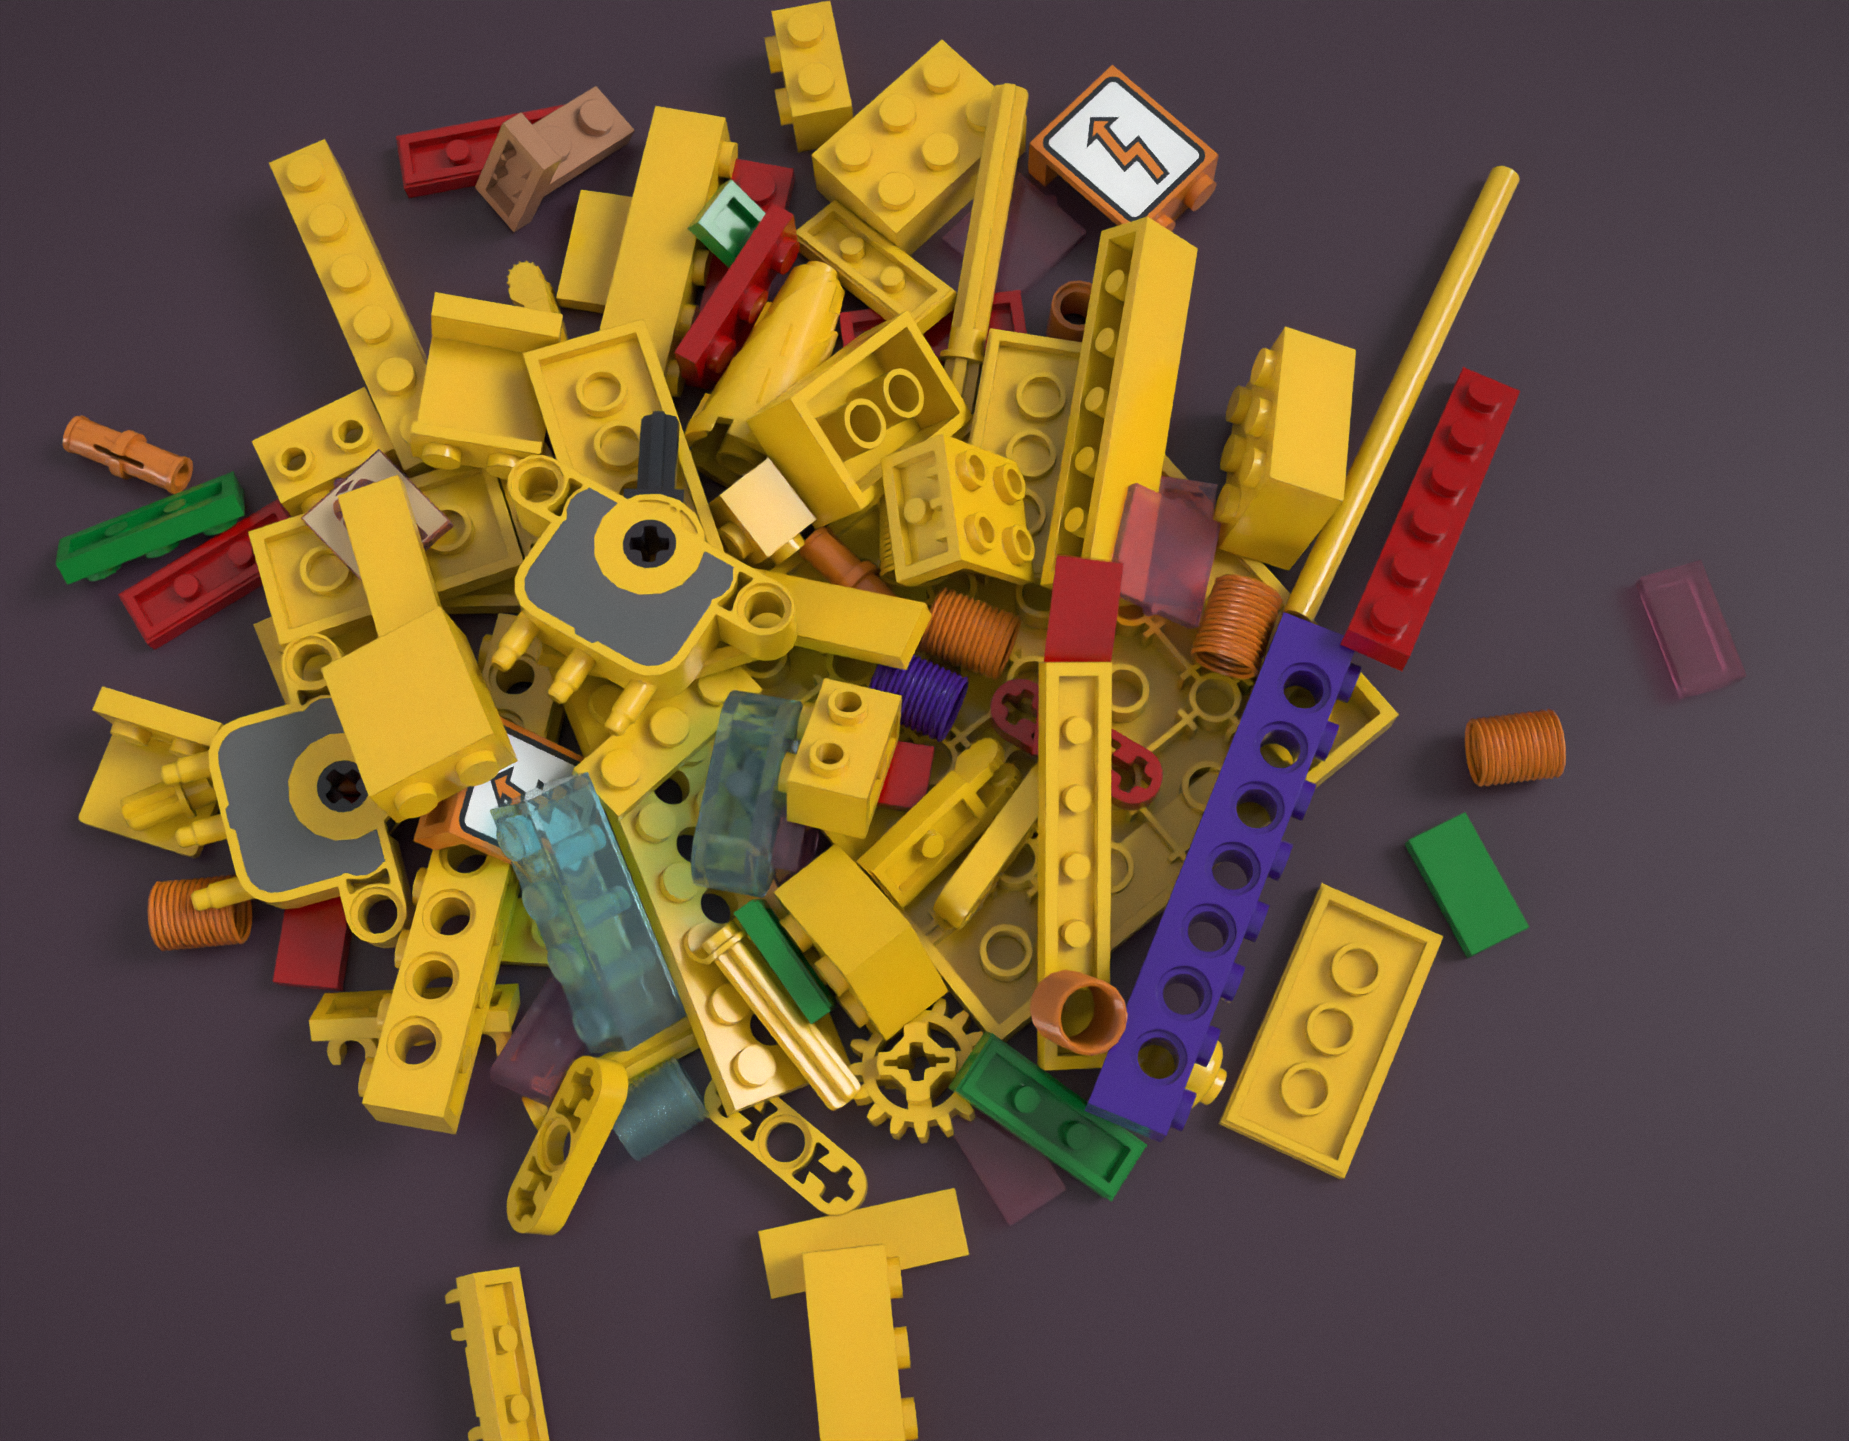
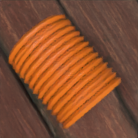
[1190,574,1283,679]
[919,587,1021,681]
[1465,708,1566,787]
[147,874,252,951]
[1030,970,1128,1056]

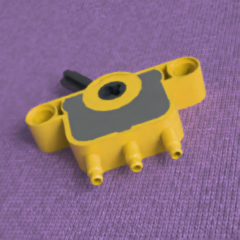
[491,411,797,737]
[160,633,416,948]

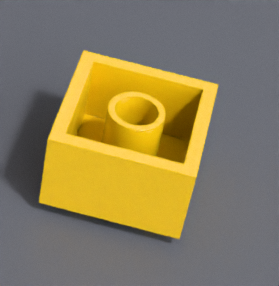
[773,843,948,1041]

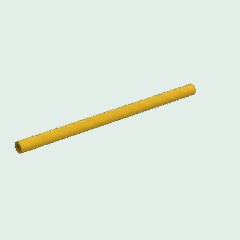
[1281,166,1520,623]

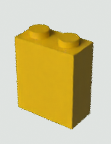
[320,606,518,823]

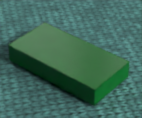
[1405,812,1529,959]
[734,898,837,1024]

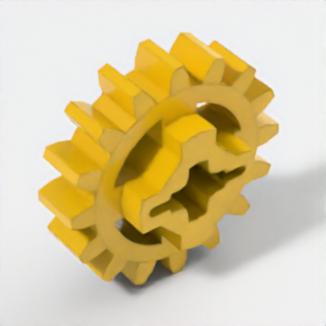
[847,998,983,1143]

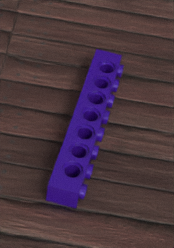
[1085,612,1362,1143]

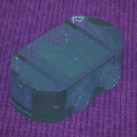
[691,690,803,898]

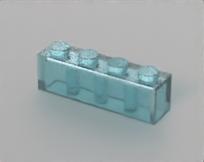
[490,772,687,1054]

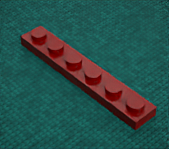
[1340,367,1520,672]

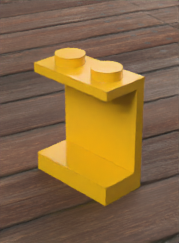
[410,292,563,480]

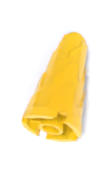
[684,261,845,488]

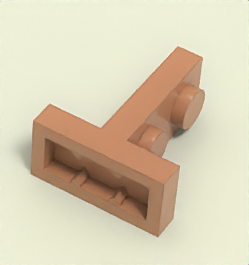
[475,86,635,232]

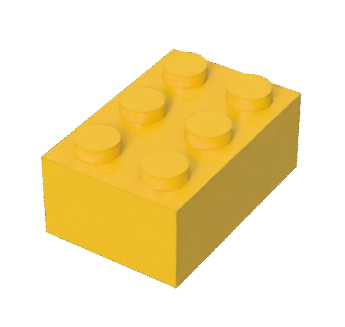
[811,39,1027,256]
[746,310,973,529]
[1214,326,1356,571]

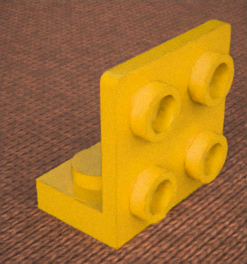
[880,434,1035,587]
[79,686,224,858]

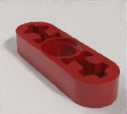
[990,679,1163,811]

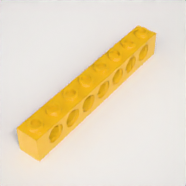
[358,613,566,1135]

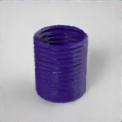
[868,654,969,742]

